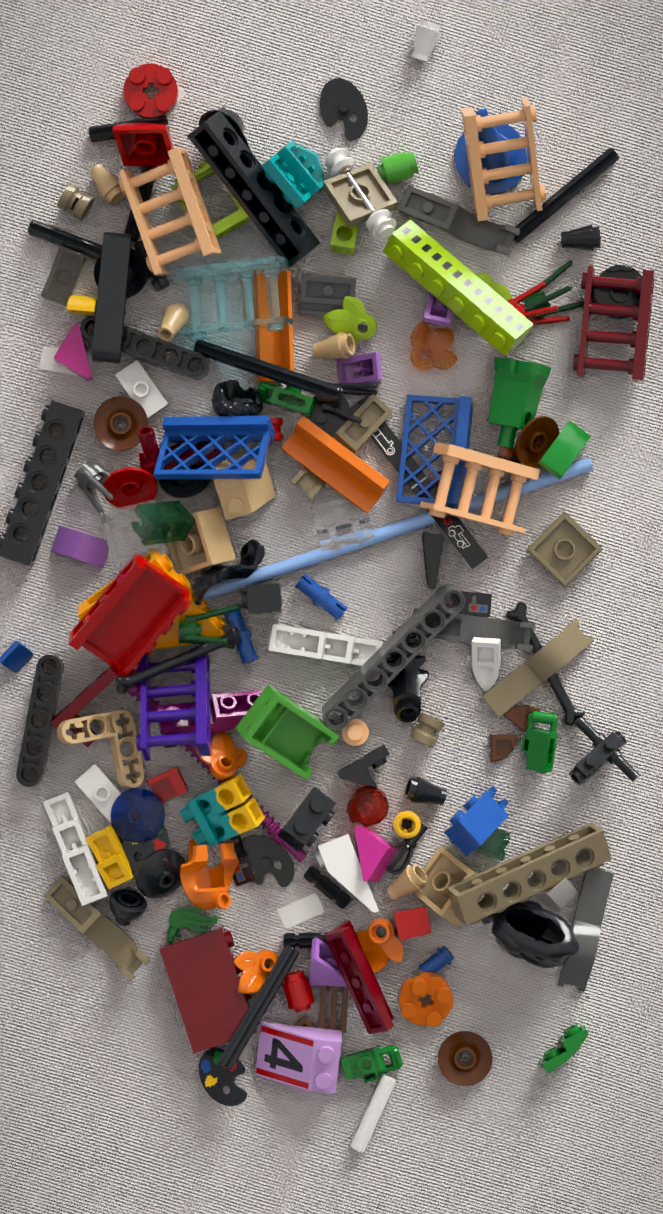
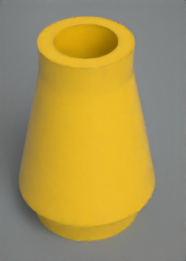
[393,811,421,838]

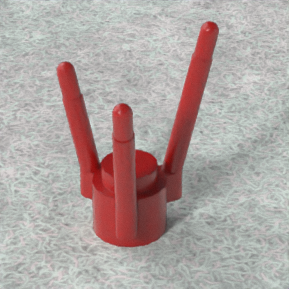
[507,282,570,325]

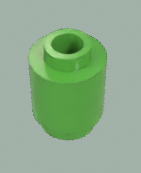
[377,151,419,185]

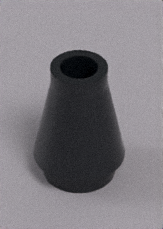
[561,224,601,251]
[405,776,447,805]

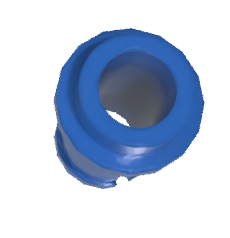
[419,946,454,973]

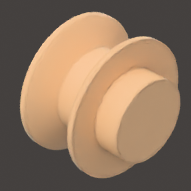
[342,718,369,746]

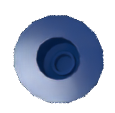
[454,109,528,195]

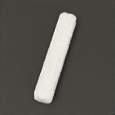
[351,1074,395,1153]

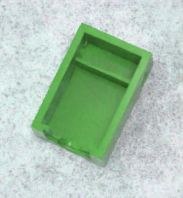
[236,684,340,780]

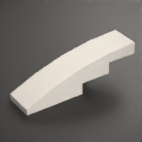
[268,624,384,666]
[43,791,108,906]

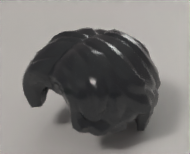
[211,380,263,416]

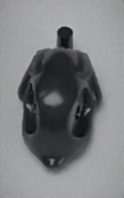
[482,900,580,968]

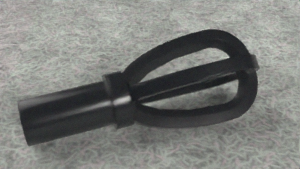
[386,823,428,875]

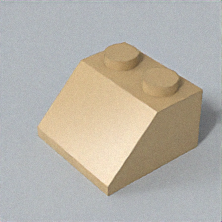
[209,446,276,520]
[162,507,236,575]
[413,846,483,928]

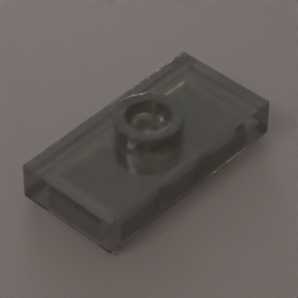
[41,246,87,307]

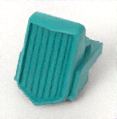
[262,140,325,208]

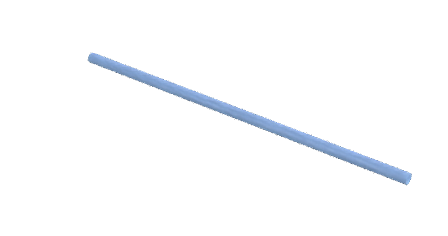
[194,458,593,600]

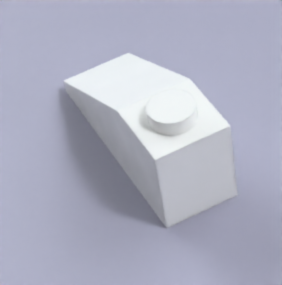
[315,832,379,913]

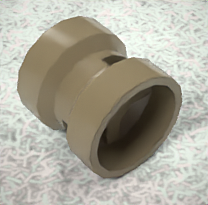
[57,183,95,221]
[409,712,445,748]

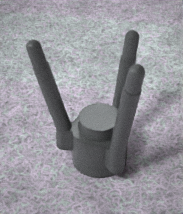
[74,461,114,523]

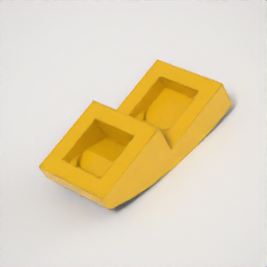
[67,295,98,315]
[86,825,133,889]

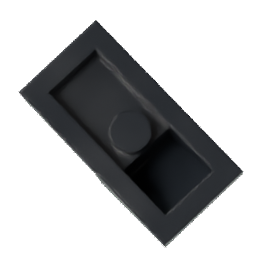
[337,744,390,787]

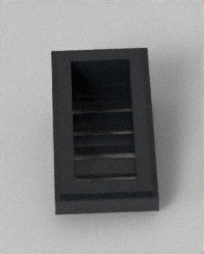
[422,532,444,590]

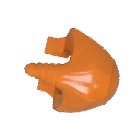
[180,838,239,910]

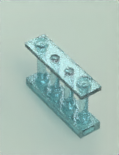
[176,256,293,340]

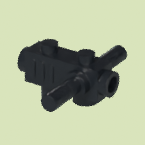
[569,717,640,785]

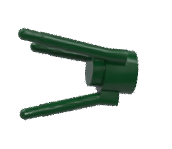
[523,260,584,318]
[179,604,242,649]

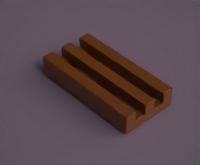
[319,986,348,1033]

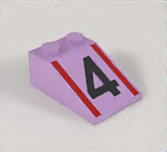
[255,1021,342,1094]

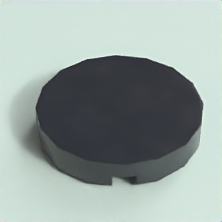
[593,265,642,320]

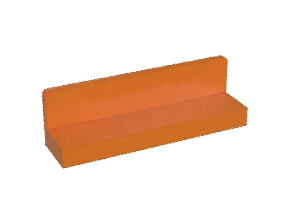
[253,270,294,383]
[281,416,390,513]

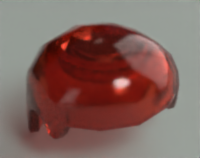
[347,786,390,827]

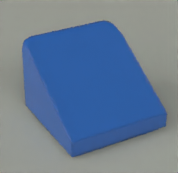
[0,641,34,673]

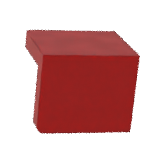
[146,766,189,804]
[393,906,432,940]

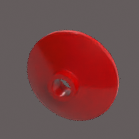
[103,468,158,509]

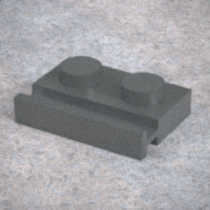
[299,273,357,316]

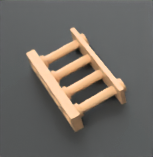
[461,97,546,222]
[119,147,222,276]
[420,442,540,536]

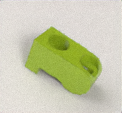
[330,211,358,256]

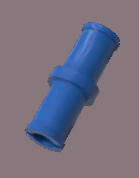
[295,573,348,621]
[224,610,259,665]

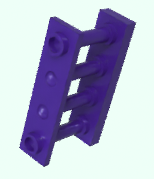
[136,646,211,761]

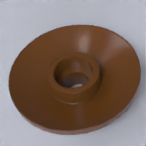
[93,396,148,451]
[516,416,560,468]
[438,1031,493,1086]

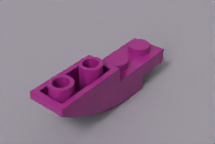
[156,690,263,735]

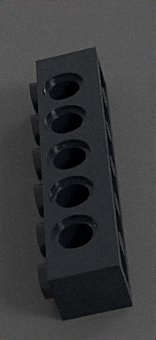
[187,111,320,268]
[0,400,86,567]

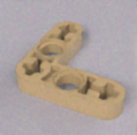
[57,710,144,788]

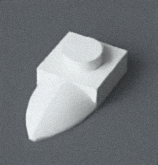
[472,637,501,691]

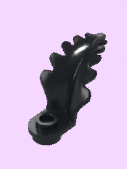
[192,539,265,605]
[386,626,429,723]

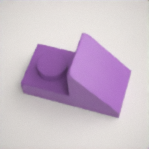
[423,292,453,327]

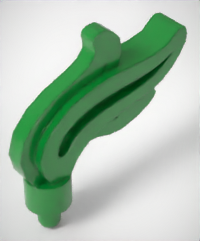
[167,906,218,943]

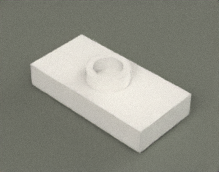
[115,360,169,419]
[74,763,131,822]

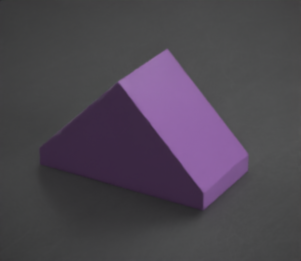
[337,352,382,384]
[51,525,111,568]
[310,937,347,987]

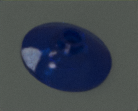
[111,788,165,843]

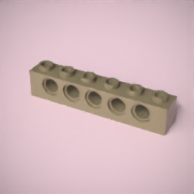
[447,822,612,926]

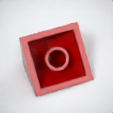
[112,123,174,166]

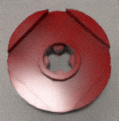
[123,63,178,119]

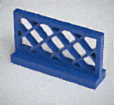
[396,395,474,509]
[154,416,275,479]

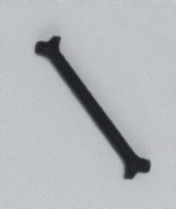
[506,602,585,726]
[116,627,240,694]

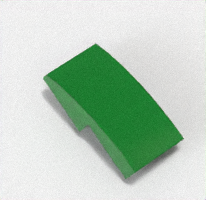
[538,420,591,480]
[540,1024,588,1074]

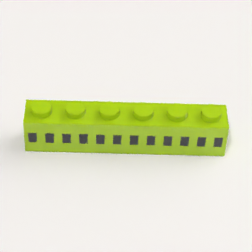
[382,219,533,356]

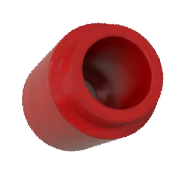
[282,970,315,1013]

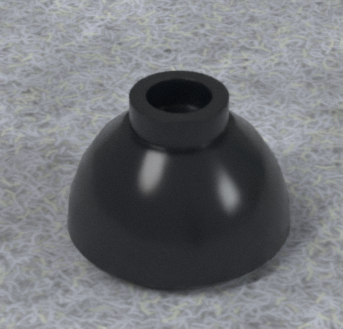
[109,889,147,926]

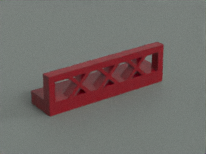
[324,920,394,1034]

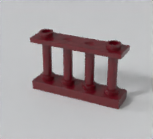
[573,266,655,383]

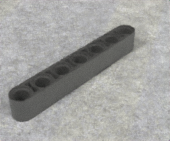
[321,584,465,731]

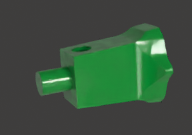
[488,357,551,448]

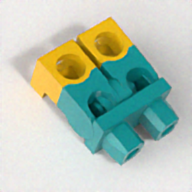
[180,772,265,847]

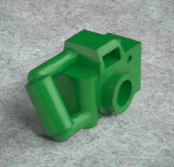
[257,381,316,417]
[521,711,558,773]
[341,1045,403,1083]

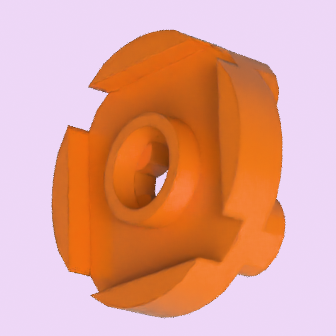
[398,972,454,1027]

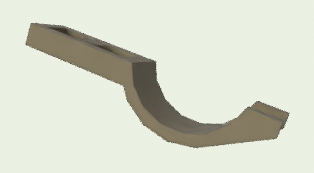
[290,393,393,500]
[482,619,593,717]
[43,876,150,981]

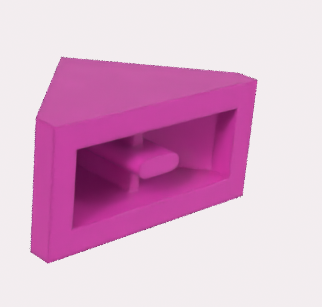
[53,324,93,381]
[354,826,399,883]

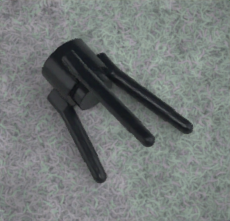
[316,382,377,424]

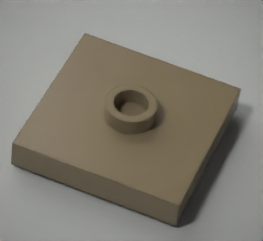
[526,511,603,588]

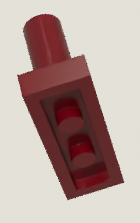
[137,426,221,475]
[51,666,118,747]

